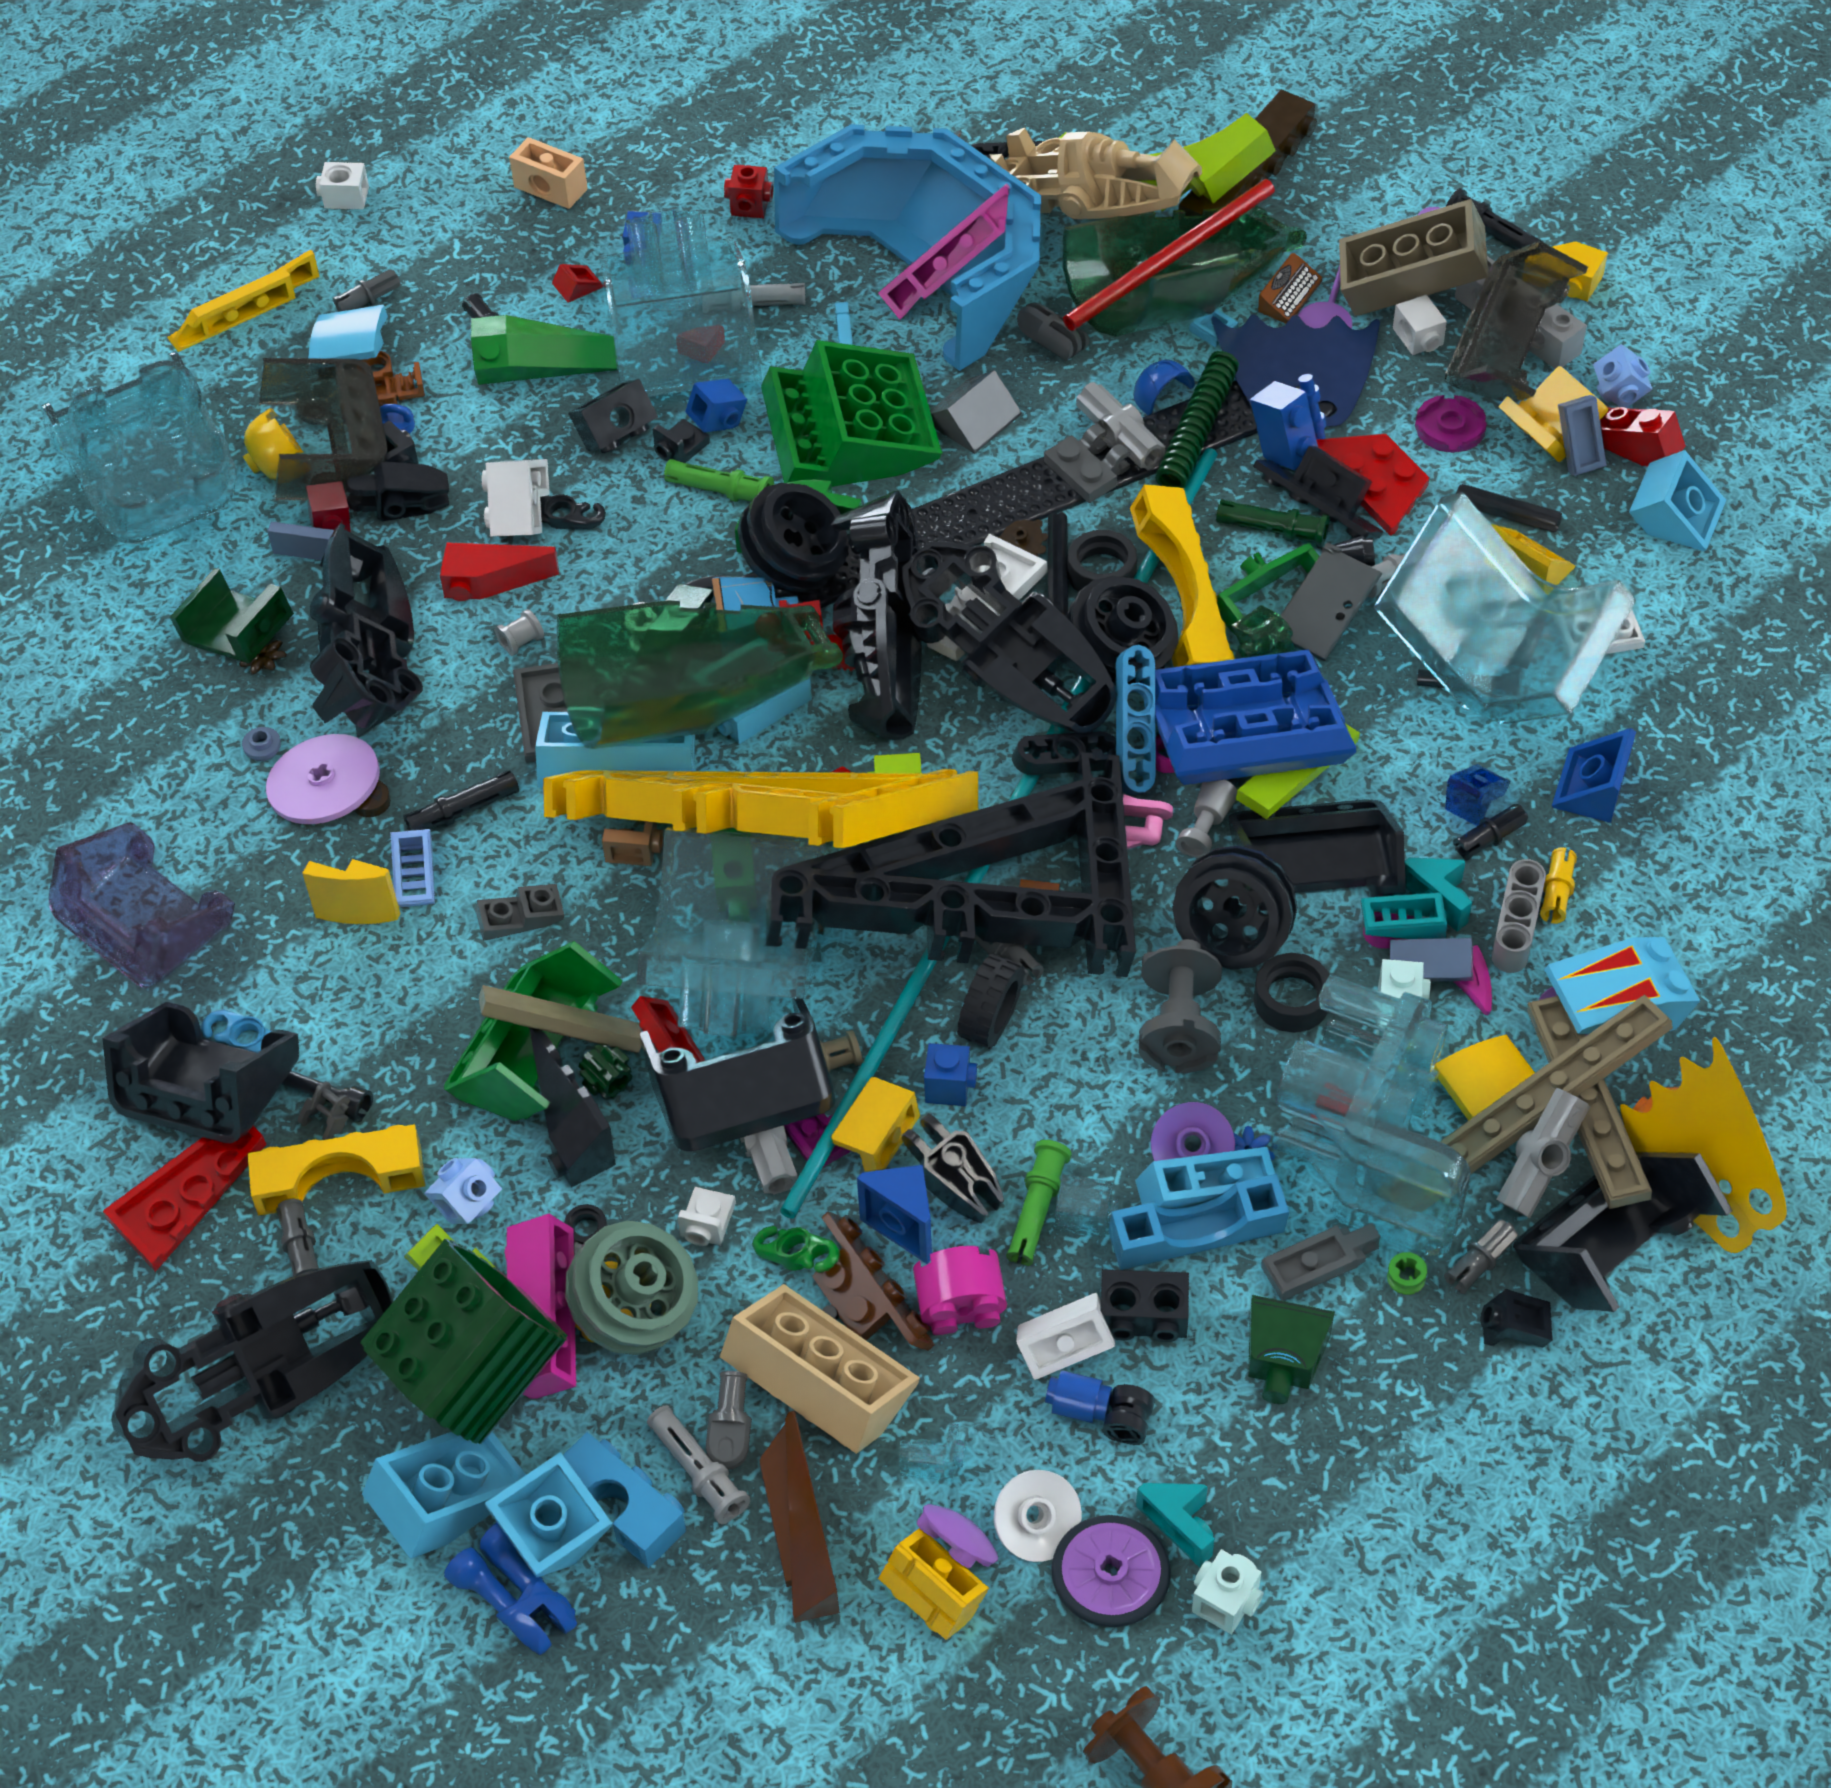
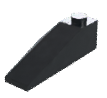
[529,1027,616,1188]

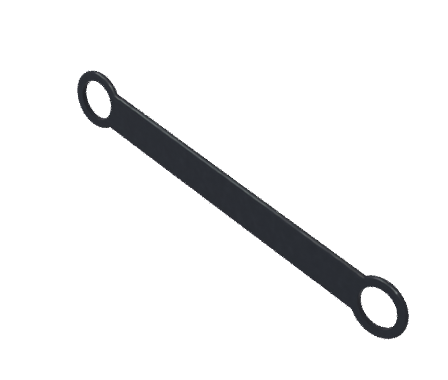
[685,380,1337,662]

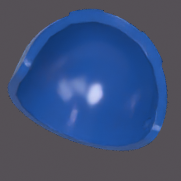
[1133,359,1195,415]

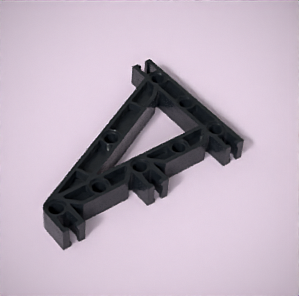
[766,752,1136,977]

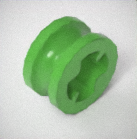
[1387,1252,1427,1295]

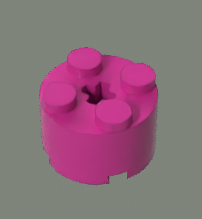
[913,1246,1007,1335]

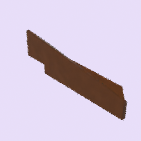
[759,1410,840,1623]

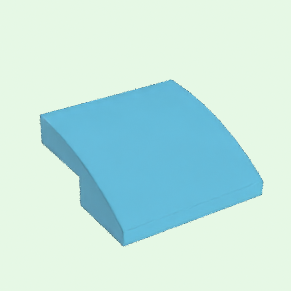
[308,305,388,368]

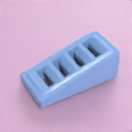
[390,829,435,908]

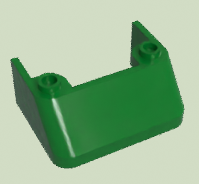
[444,941,623,1121]

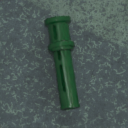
[1216,499,1330,548]

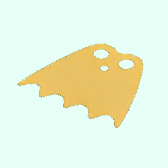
[1620,1037,1787,1253]

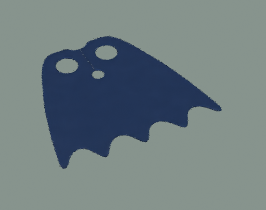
[1211,314,1380,427]

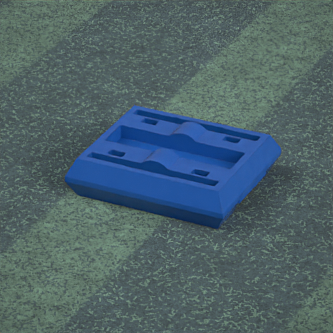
[1141,650,1356,785]

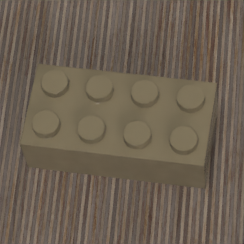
[1339,199,1488,316]

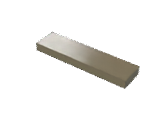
[478,985,642,1053]

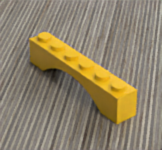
[1130,484,1234,667]

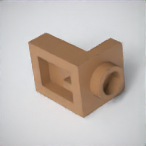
[602,821,663,866]

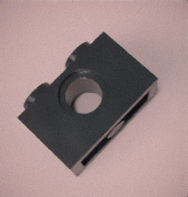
[568,378,658,453]

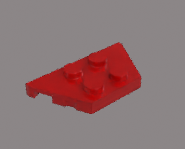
[1316,434,1430,536]

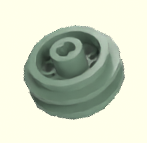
[565,1220,698,1355]

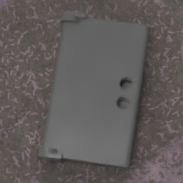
[1267,543,1382,661]

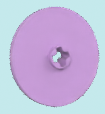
[266,734,380,824]

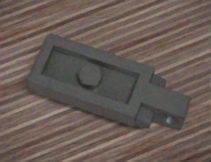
[1261,1223,1381,1301]

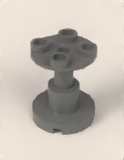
[1138,939,1222,1073]

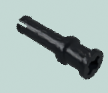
[1446,188,1543,257]

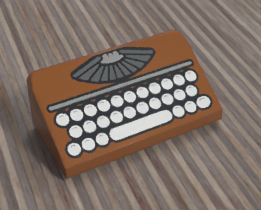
[1258,253,1323,324]

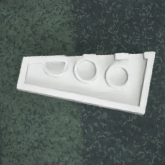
[927,534,1048,661]

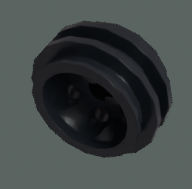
[737,483,849,593]
[1066,576,1178,686]
[1172,845,1298,970]

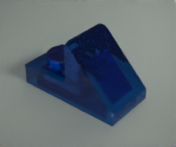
[1445,764,1511,826]

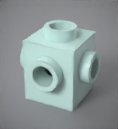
[1192,1549,1264,1635]

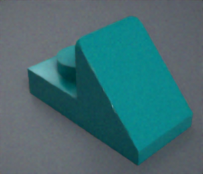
[1405,857,1472,932]
[1136,1483,1215,1568]

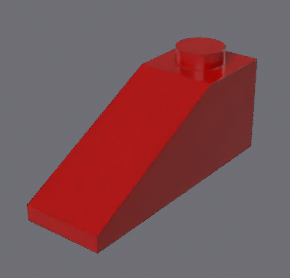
[440,542,559,601]

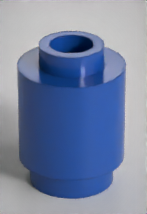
[1045,1370,1113,1423]

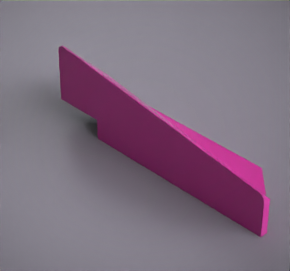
[878,183,1010,320]

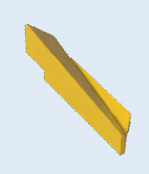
[167,250,320,352]

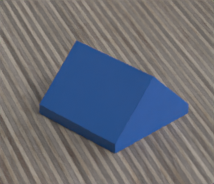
[1552,728,1636,823]
[857,1165,932,1264]

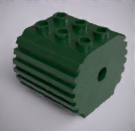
[360,1239,568,1444]

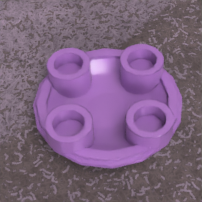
[917,1504,999,1568]

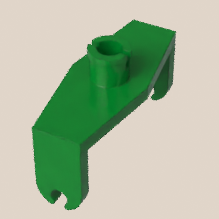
[1217,543,1319,641]

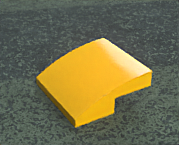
[302,859,400,924]
[1431,1035,1535,1121]

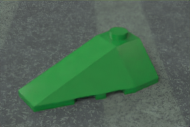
[471,315,617,385]

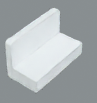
[1016,1293,1115,1380]

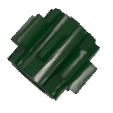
[578,1044,633,1098]

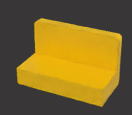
[831,1077,920,1172]

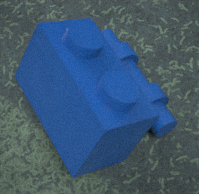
[1250,374,1327,471]

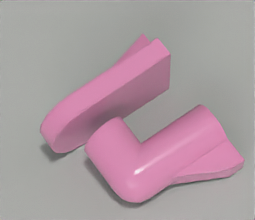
[1123,794,1173,850]

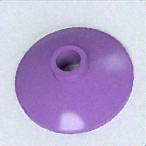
[1151,1102,1235,1161]

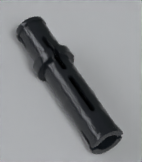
[403,770,519,831]

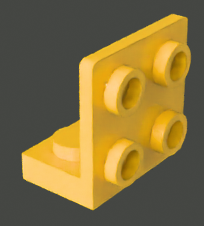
[1498,366,1608,462]

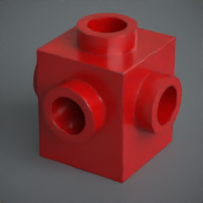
[724,165,774,219]

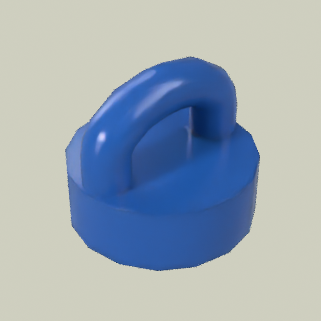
[378,404,415,434]

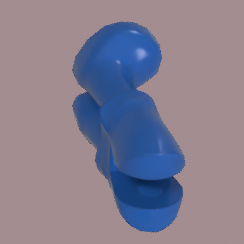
[444,1522,577,1655]

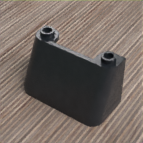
[102,1002,299,1143]

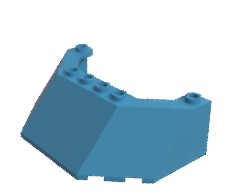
[774,124,1041,371]

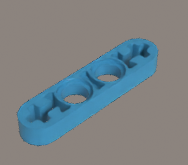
[1116,645,1156,796]

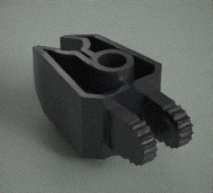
[346,462,449,522]
[901,1113,1004,1223]

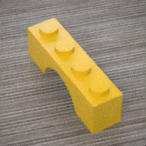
[248,1124,426,1216]

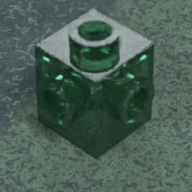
[1231,605,1296,658]

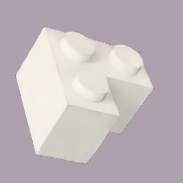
[482,459,550,537]

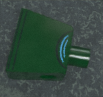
[1248,1295,1335,1404]

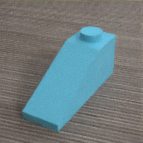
[1135,1147,1275,1209]

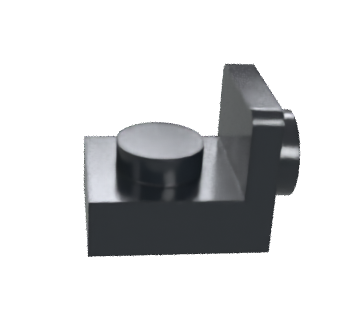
[652,419,710,463]
[1480,1289,1553,1348]

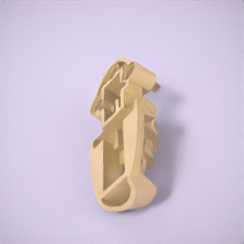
[990,128,1202,219]

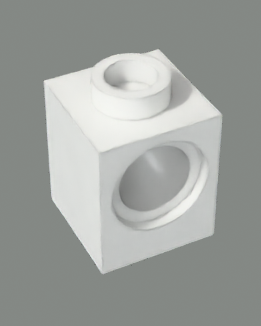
[316,162,369,209]
[1393,294,1447,355]

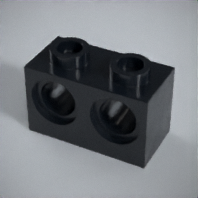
[1100,1269,1189,1342]

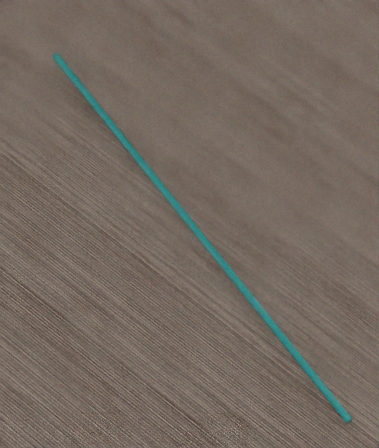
[780,448,1218,1219]

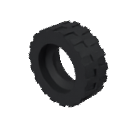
[957,953,1025,1049]

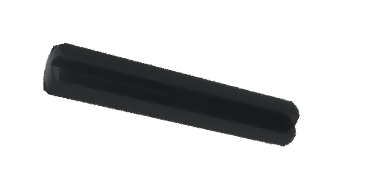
[1455,484,1562,532]

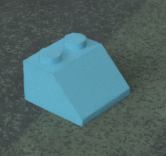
[1629,450,1726,551]

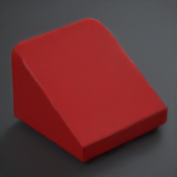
[552,264,603,303]

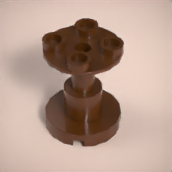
[1083,1686,1233,1788]

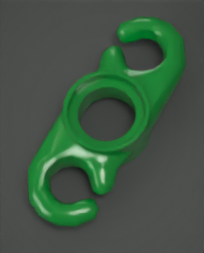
[752,1225,840,1273]

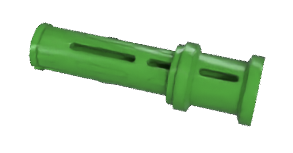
[664,459,774,502]
[1006,1140,1072,1266]

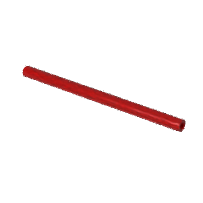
[1063,179,1275,331]

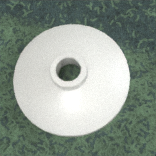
[994,1470,1082,1562]

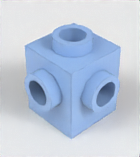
[1593,344,1652,408]
[424,1158,502,1224]

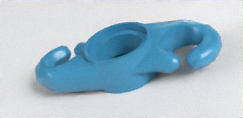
[201,1009,271,1053]

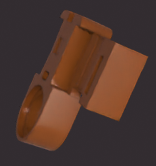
[359,351,425,412]

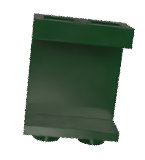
[170,568,294,664]

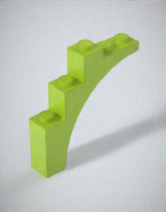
[1059,113,1276,220]

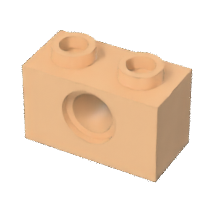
[509,137,588,209]

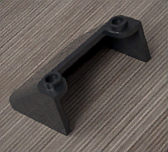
[1229,799,1406,911]

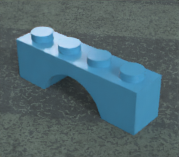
[1109,1173,1289,1270]

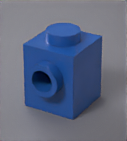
[685,378,747,433]
[924,1043,977,1106]

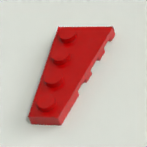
[103,1126,267,1272]

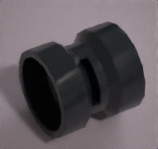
[1102,1384,1155,1445]

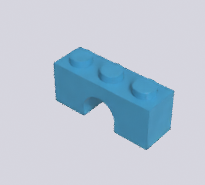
[563,1432,686,1568]

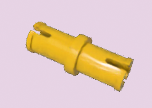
[1540,847,1577,924]

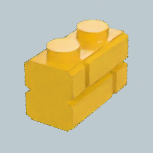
[878,1528,989,1640]

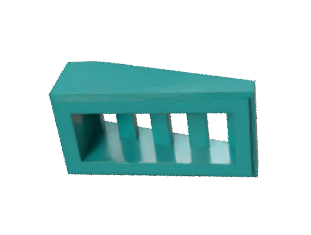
[1361,892,1447,939]

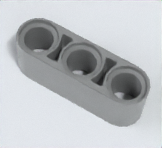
[1492,859,1546,973]

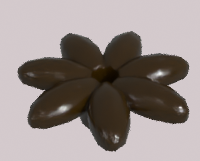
[239,640,287,675]

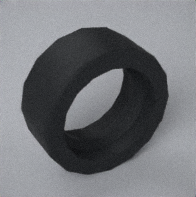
[1068,530,1137,592]
[1253,952,1333,1033]

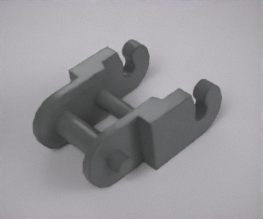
[298,1081,350,1140]

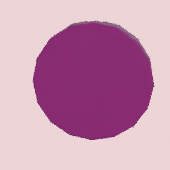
[1415,395,1487,453]

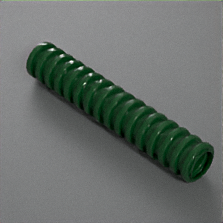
[1155,351,1239,488]

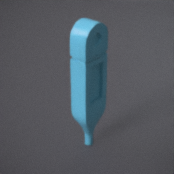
[835,302,853,345]

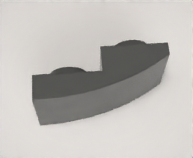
[476,884,564,941]

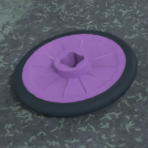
[1051,1515,1171,1627]

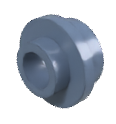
[242,727,281,761]

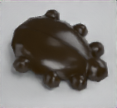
[997,519,1049,557]

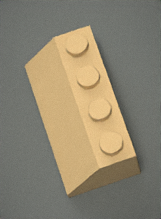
[720,1284,920,1454]

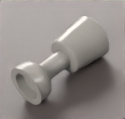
[1176,780,1237,858]

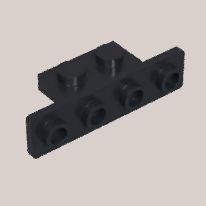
[1253,446,1383,539]

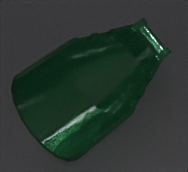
[1063,205,1307,337]
[557,600,843,749]

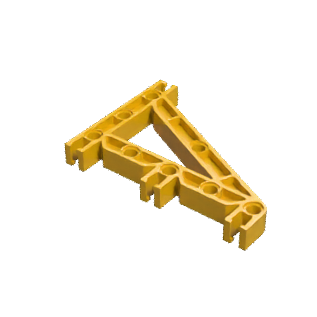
[543,769,978,848]

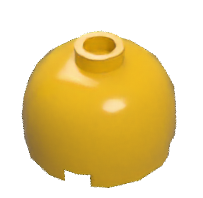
[243,407,311,481]

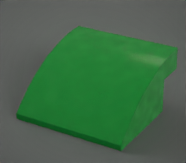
[761,340,942,487]

